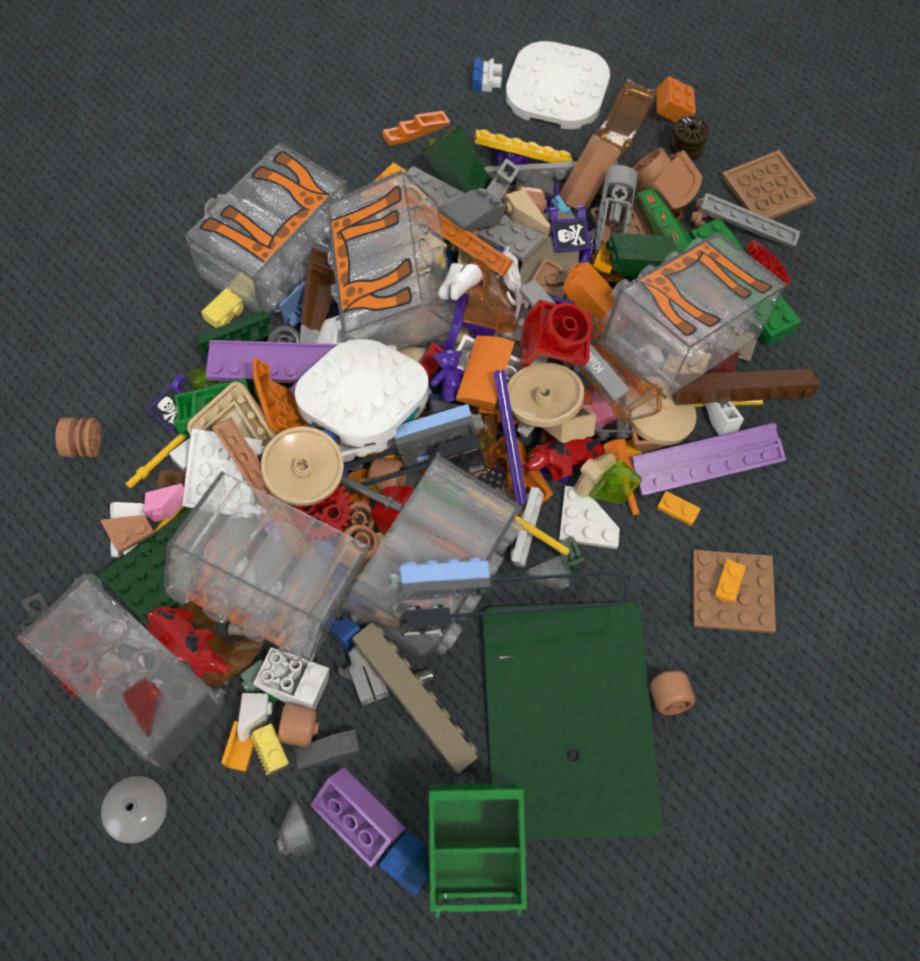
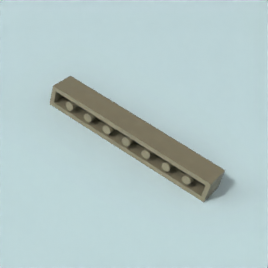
[352,622,478,775]

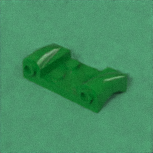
[173,378,252,436]

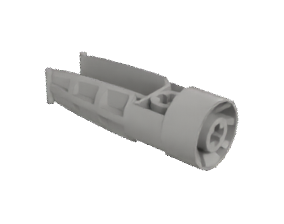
[594,165,638,256]

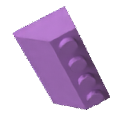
[310,767,406,868]

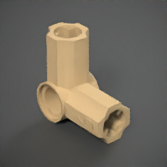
[574,453,617,497]

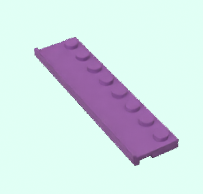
[206,340,339,383]
[630,423,786,496]

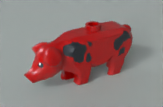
[523,438,603,481]
[147,607,228,680]

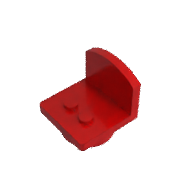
[520,299,592,367]

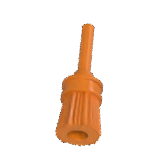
[602,439,640,516]

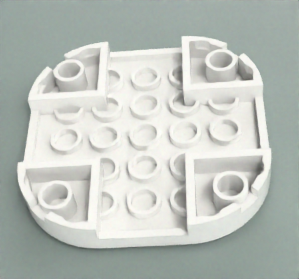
[506,41,610,129]
[295,339,429,447]

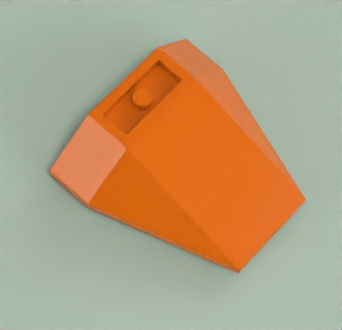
[252,358,308,434]

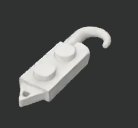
[502,246,522,307]

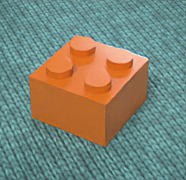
[656,76,696,122]

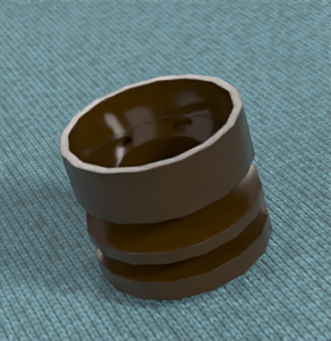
[670,115,710,161]

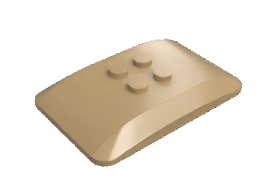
[187,382,277,506]

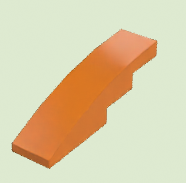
[382,111,450,146]

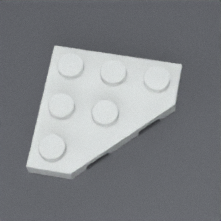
[559,486,620,549]

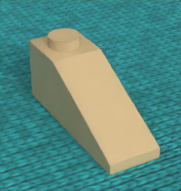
[504,189,551,239]

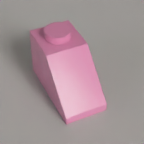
[144,484,184,522]

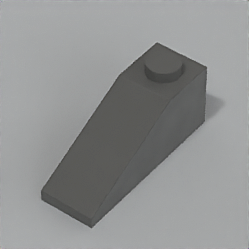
[294,730,361,770]

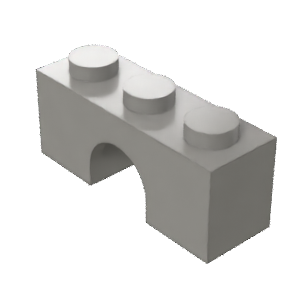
[486,159,520,200]

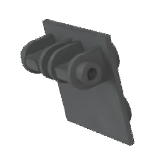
[591,418,634,442]

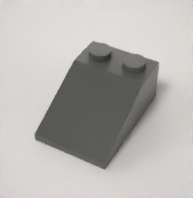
[440,188,506,230]

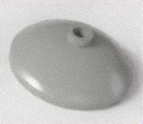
[101,776,167,843]

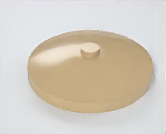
[507,363,584,427]
[623,377,696,445]
[261,427,344,506]

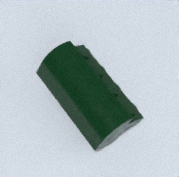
[196,310,273,361]

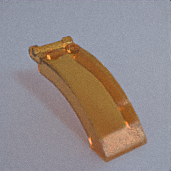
[595,80,656,156]

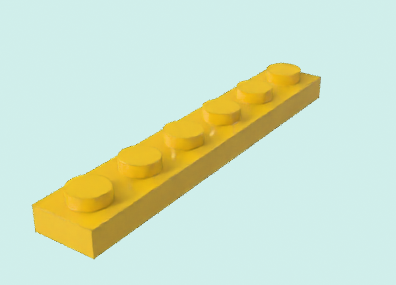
[474,130,573,163]

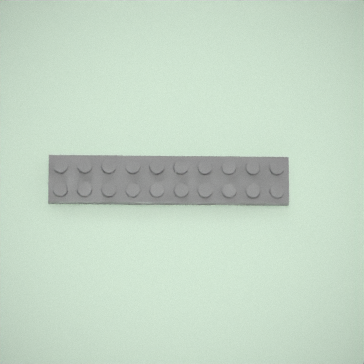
[397,166,545,262]

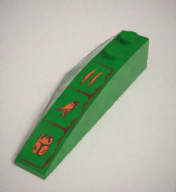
[636,188,711,288]

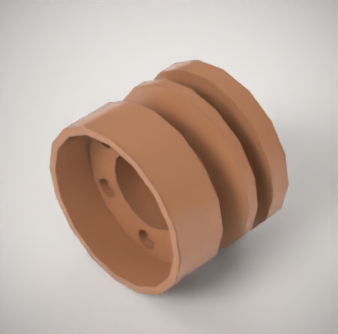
[55,417,102,458]

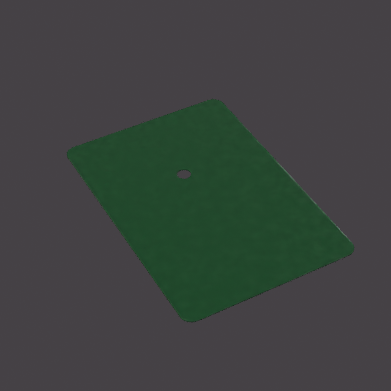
[483,602,663,840]

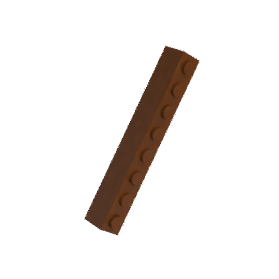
[669,369,820,405]

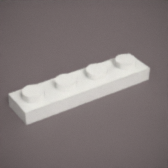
[511,487,544,568]

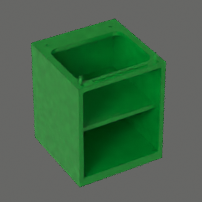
[429,783,527,918]

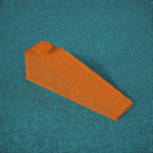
[483,435,553,503]

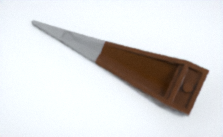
[299,247,339,343]

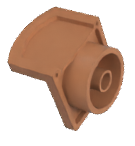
[628,148,702,210]

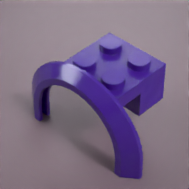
[441,293,497,350]

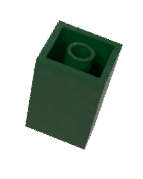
[423,123,490,193]
[606,233,679,280]

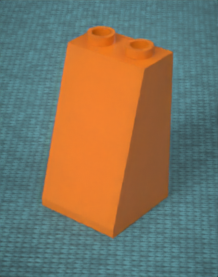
[563,262,630,339]

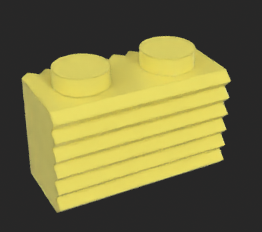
[201,288,244,328]
[250,724,289,775]

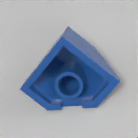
[379,831,429,896]

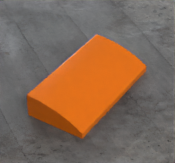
[456,336,515,412]

